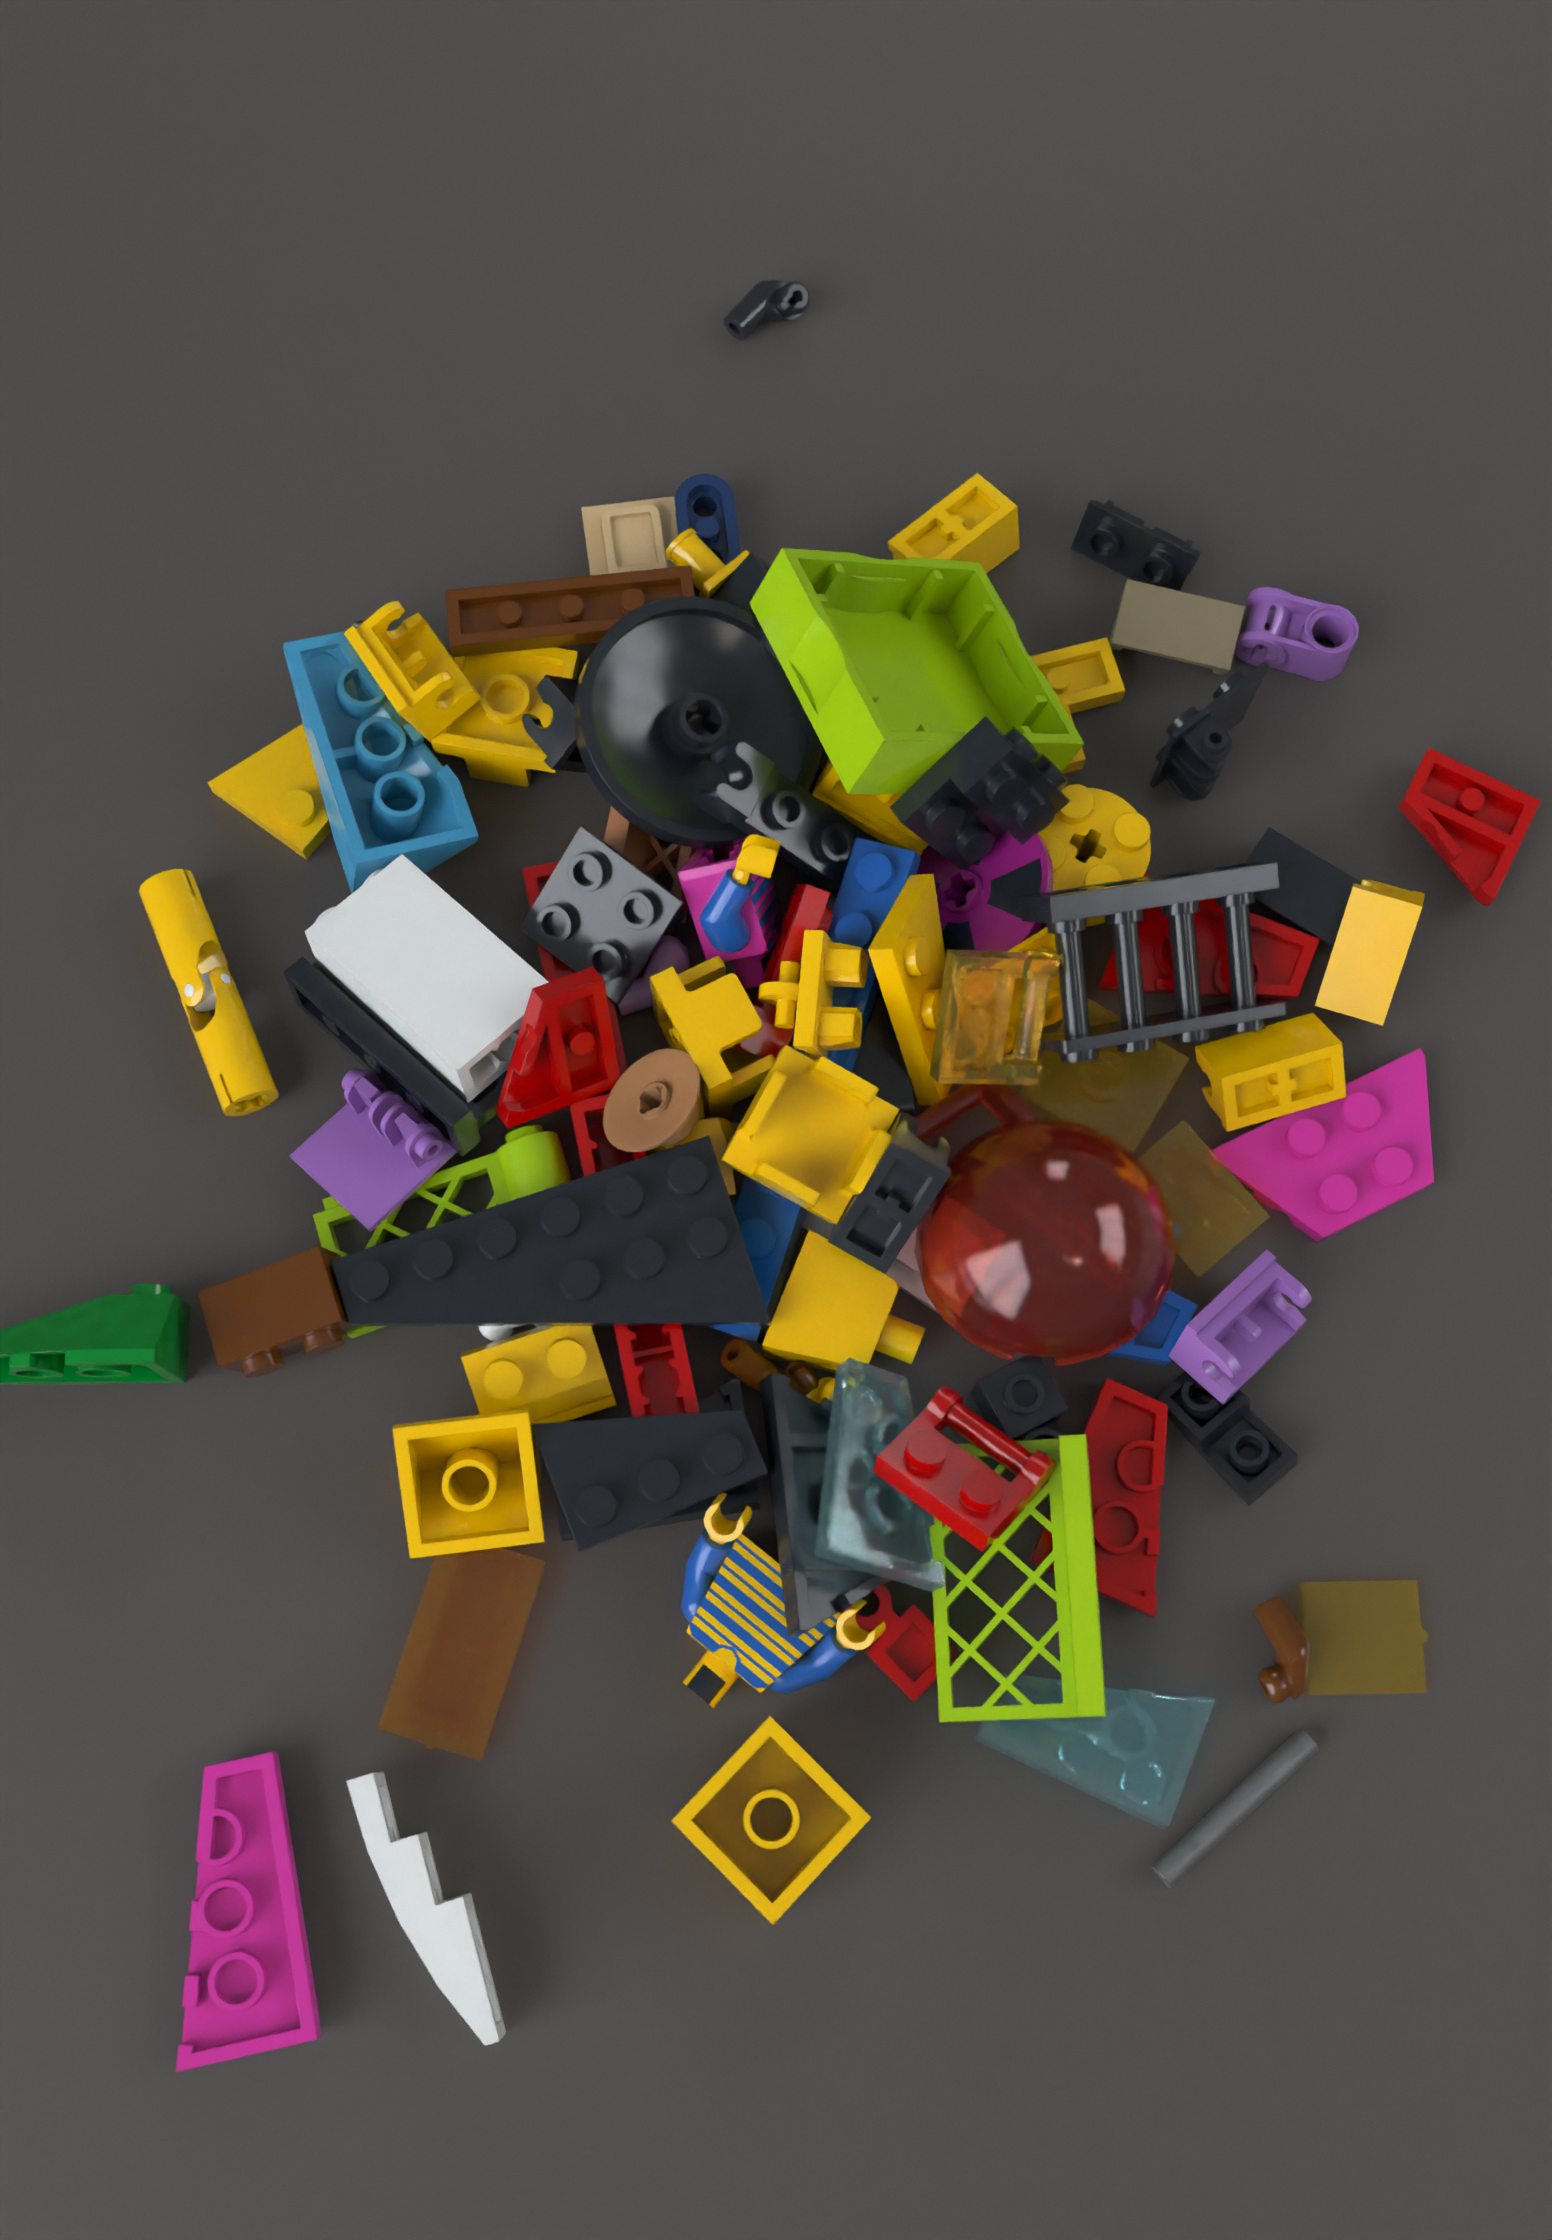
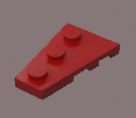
[1097,873,1320,1000]
[1028,1378,1168,1618]

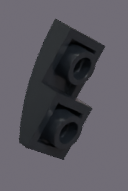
[1155,1371,1297,1506]

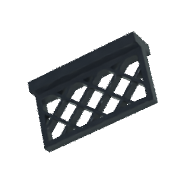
[283,956,507,1157]

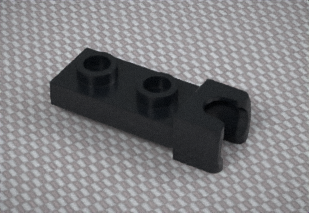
[692,741,866,889]

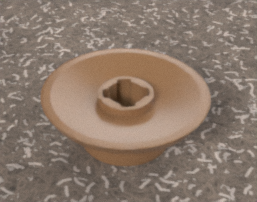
[603,1048,701,1152]

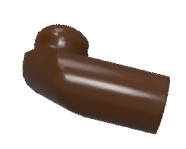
[720,1338,819,1396]
[1254,1596,1310,1704]

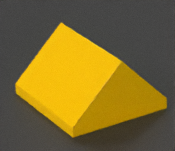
[392,1409,545,1559]

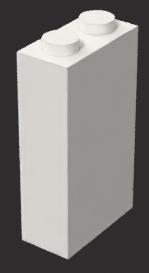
[304,854,548,1103]

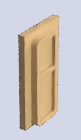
[581,496,678,575]

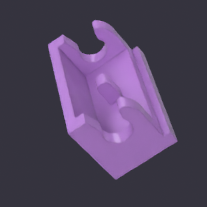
[1169,1250,1312,1405]

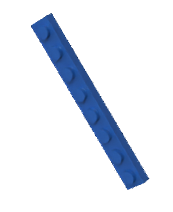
[707,837,921,1344]

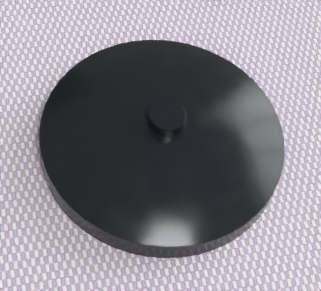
[574,596,823,849]

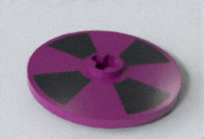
[916,832,1054,987]

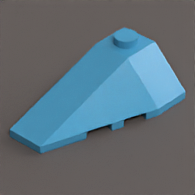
[283,631,479,893]

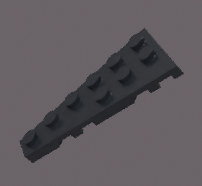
[331,1135,772,1326]

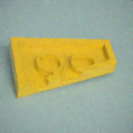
[207,724,331,860]
[868,874,963,1105]

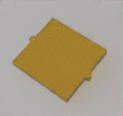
[1298,1580,1429,1695]

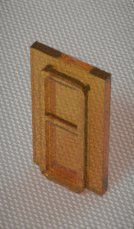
[377,1548,547,1761]

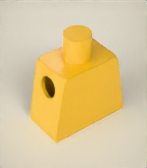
[762,1230,926,1378]

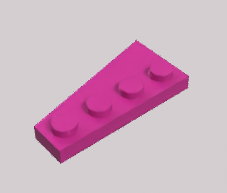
[176,1751,322,2072]

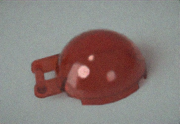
[888,1064,1176,1366]

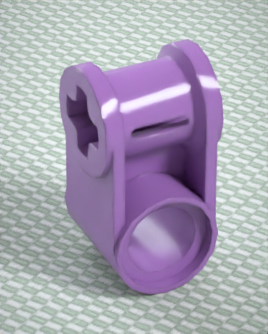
[1234,587,1359,681]

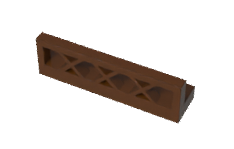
[445,565,695,657]

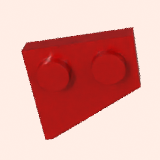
[1398,748,1541,907]
[496,966,620,1129]

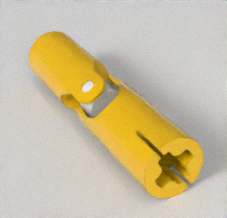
[139,869,279,1117]

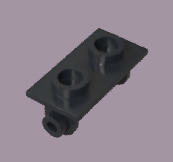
[1071,499,1201,591]

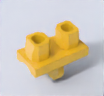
[758,930,868,1060]

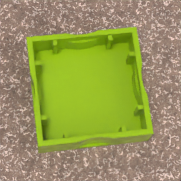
[749,548,1085,794]

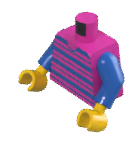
[678,834,782,989]

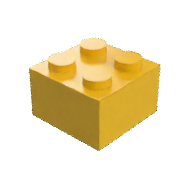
[671,1716,871,1925]

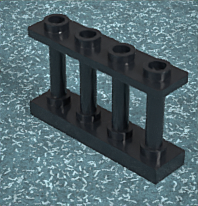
[1020,862,1287,1063]

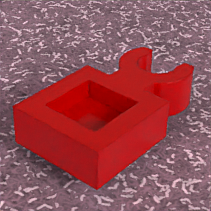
[841,1584,961,1702]

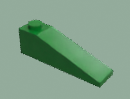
[0,1284,191,1384]

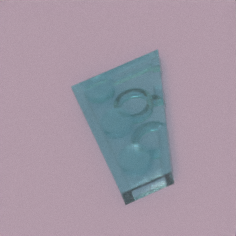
[814,1358,946,1592]
[974,1673,1215,1829]

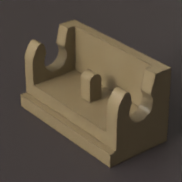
[1109,579,1245,676]

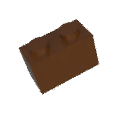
[197,1246,363,1378]

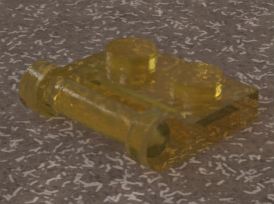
[929,949,1061,1085]

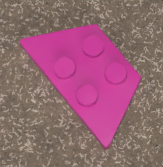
[1205,1048,1434,1242]

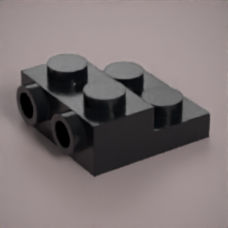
[890,716,1070,870]

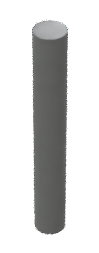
[1151,1728,1319,1888]

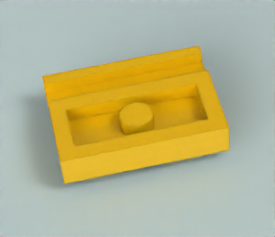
[461,1326,617,1424]

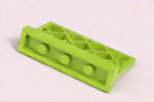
[928,1434,1107,1722]

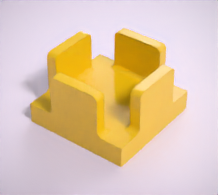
[431,647,580,787]
[649,956,775,1118]
[719,1045,900,1225]

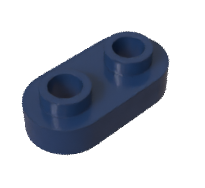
[675,474,740,589]

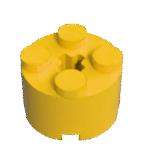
[1038,784,1151,927]

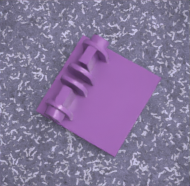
[289,1068,457,1232]

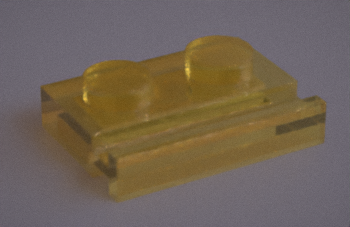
[1113,1119,1270,1278]

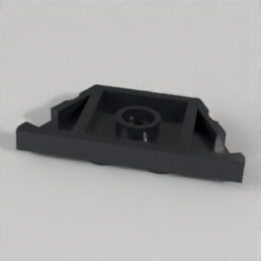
[760,1373,914,1637]

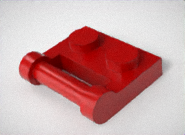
[873,1385,1056,1552]

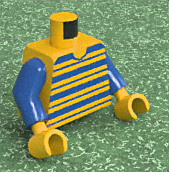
[681,1493,886,1708]

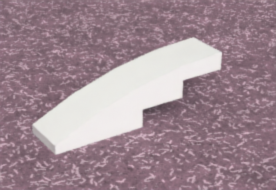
[346,1772,506,2046]

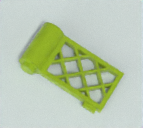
[313,1124,572,1338]

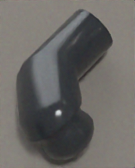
[724,280,810,340]

